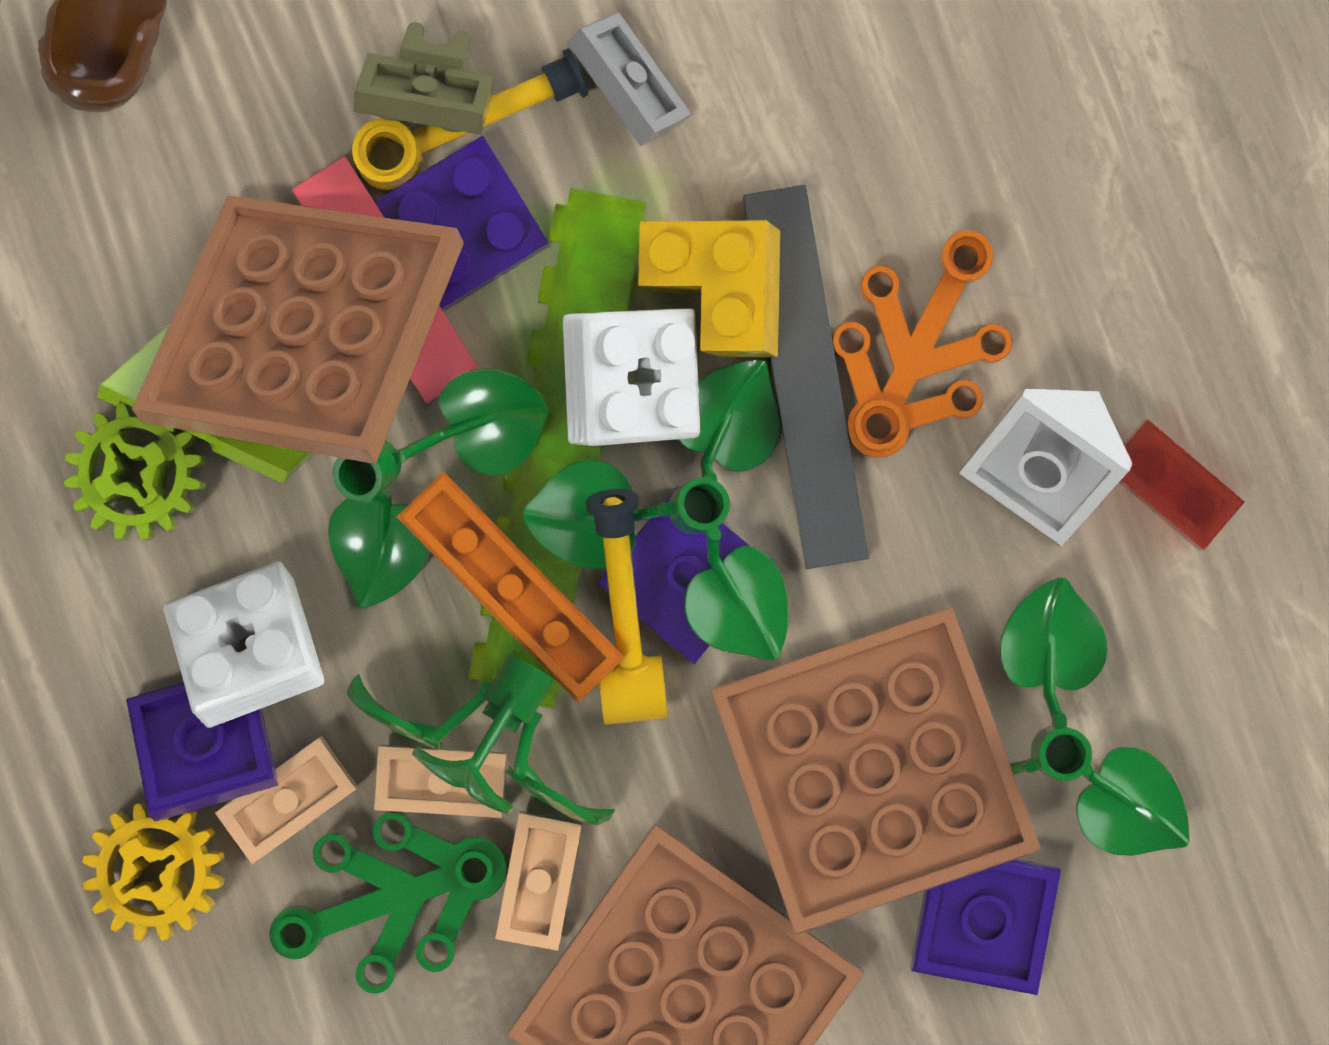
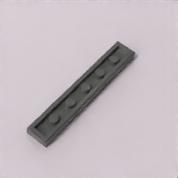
[743,184,869,570]

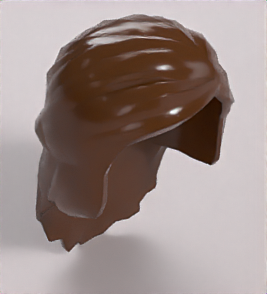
[37,0,167,112]

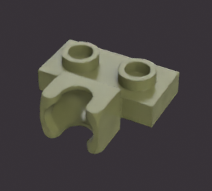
[354,22,494,135]

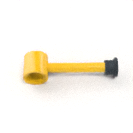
[352,48,588,192]
[586,489,668,725]

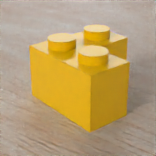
[638,220,780,357]

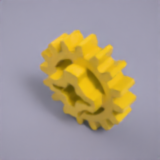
[82,801,225,941]

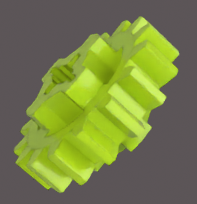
[64,403,206,540]

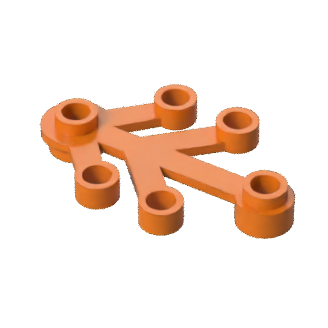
[832,230,1012,458]

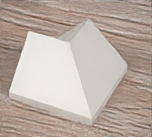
[959,389,1132,546]

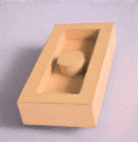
[215,736,359,865]
[374,744,507,818]
[495,811,583,951]

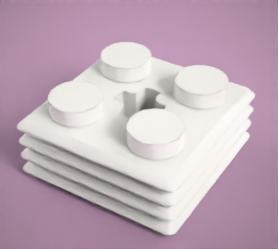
[563,309,700,446]
[163,561,324,728]

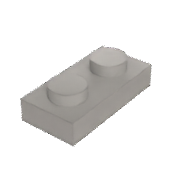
[567,12,692,146]

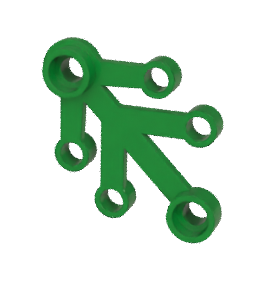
[269,811,507,994]

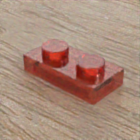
[1119,419,1245,551]

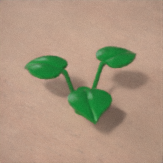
[522,360,789,660]
[328,368,550,608]
[1000,578,1190,856]
[347,653,615,825]

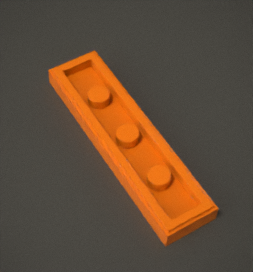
[397,472,625,703]

